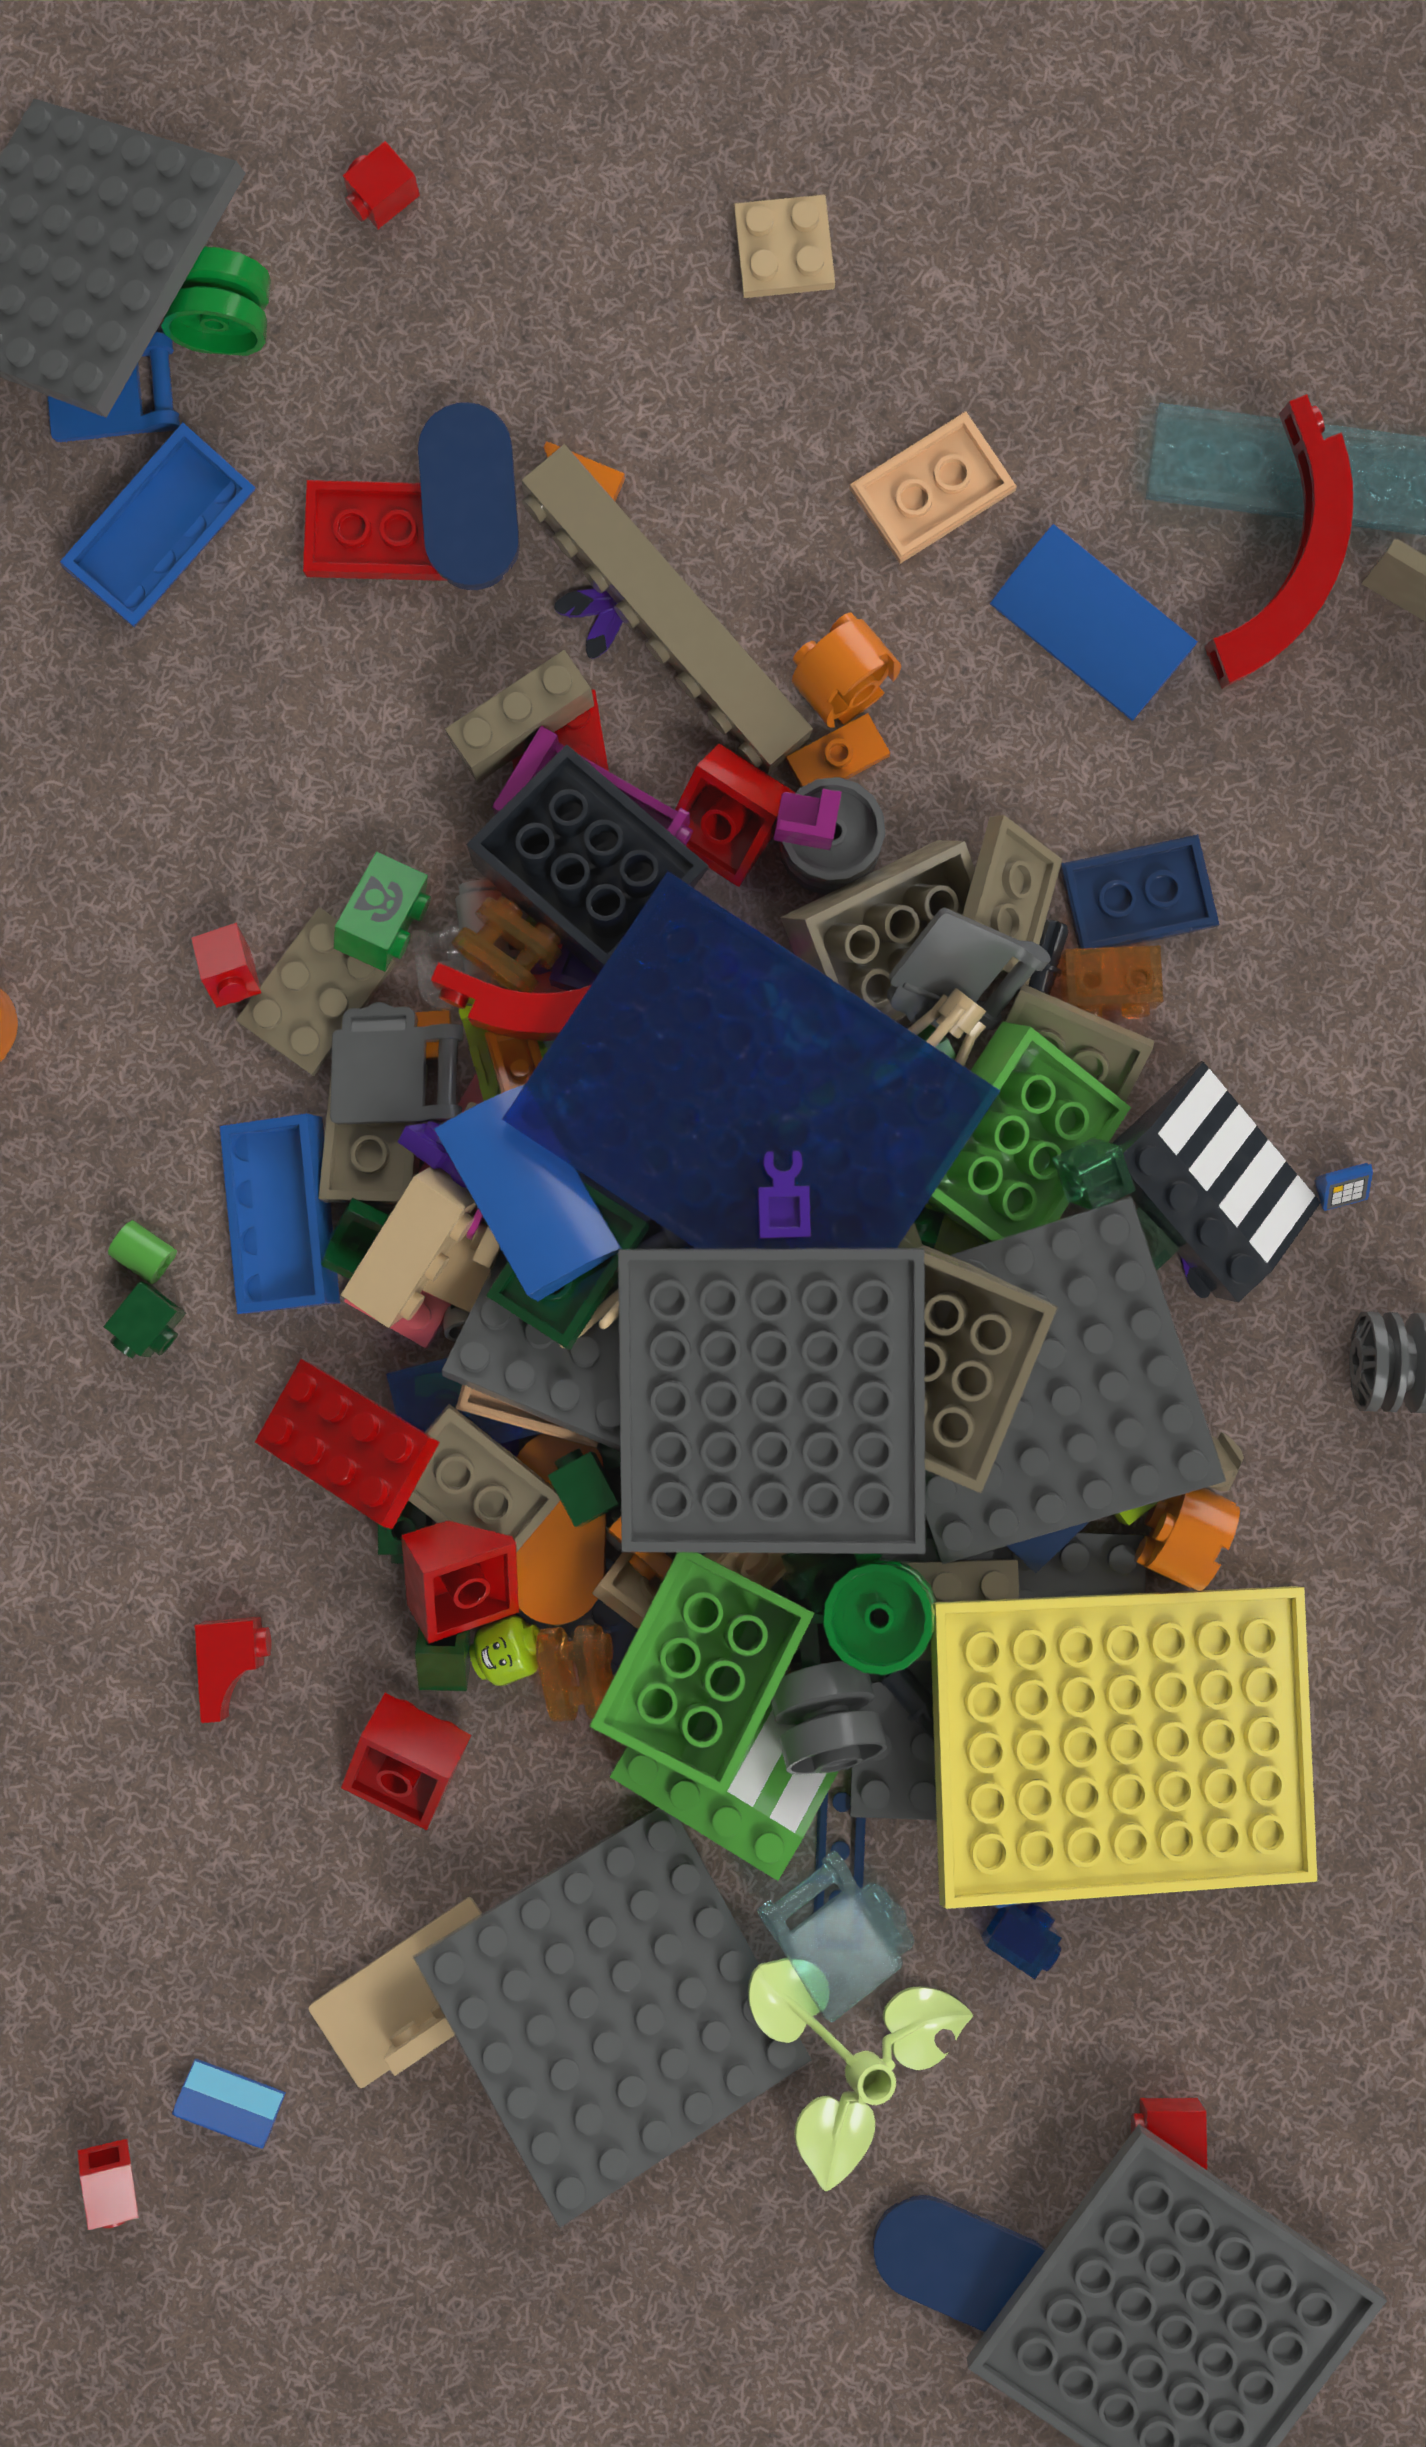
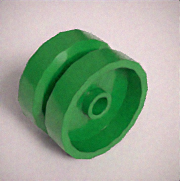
[161,246,271,356]
[823,1559,936,1675]

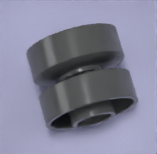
[771,1661,887,1774]

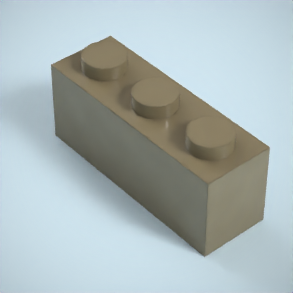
[445,650,594,783]

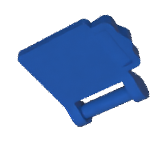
[48,332,180,442]

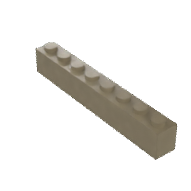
[522,444,813,774]

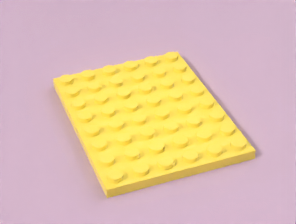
[931,1586,1318,1909]

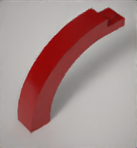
[1204,394,1353,689]
[431,897,727,1041]

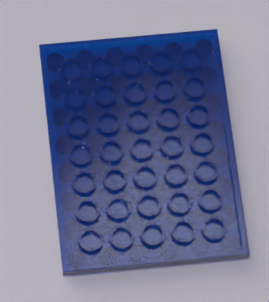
[502,872,1001,1249]

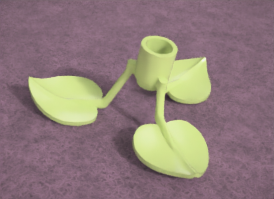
[748,1958,973,2191]

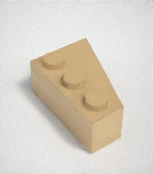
[341,1167,478,1328]

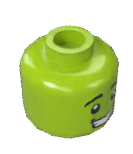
[469,1615,545,1686]

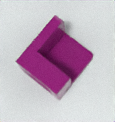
[774,788,842,850]

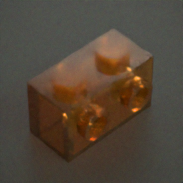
[1059,945,1164,1018]

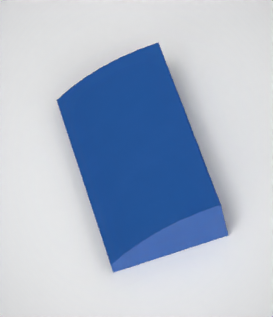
[60,423,256,627]
[990,524,1198,721]
[434,1084,621,1301]
[220,1113,340,1314]

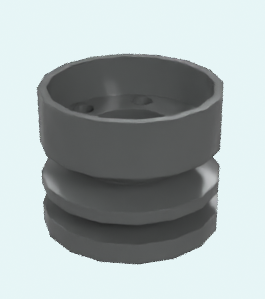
[1349,1311,1426,1413]

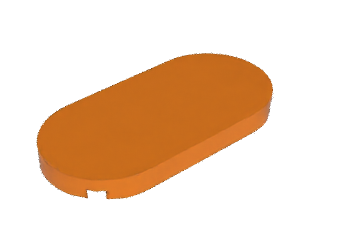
[517,1433,609,1625]

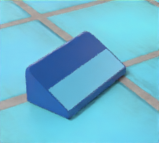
[172,2058,286,2148]

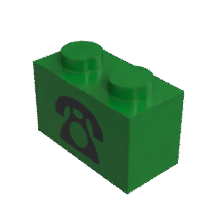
[333,852,431,972]

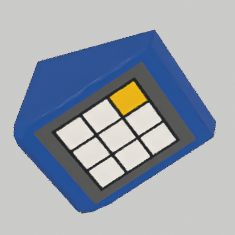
[1314,1163,1373,1211]

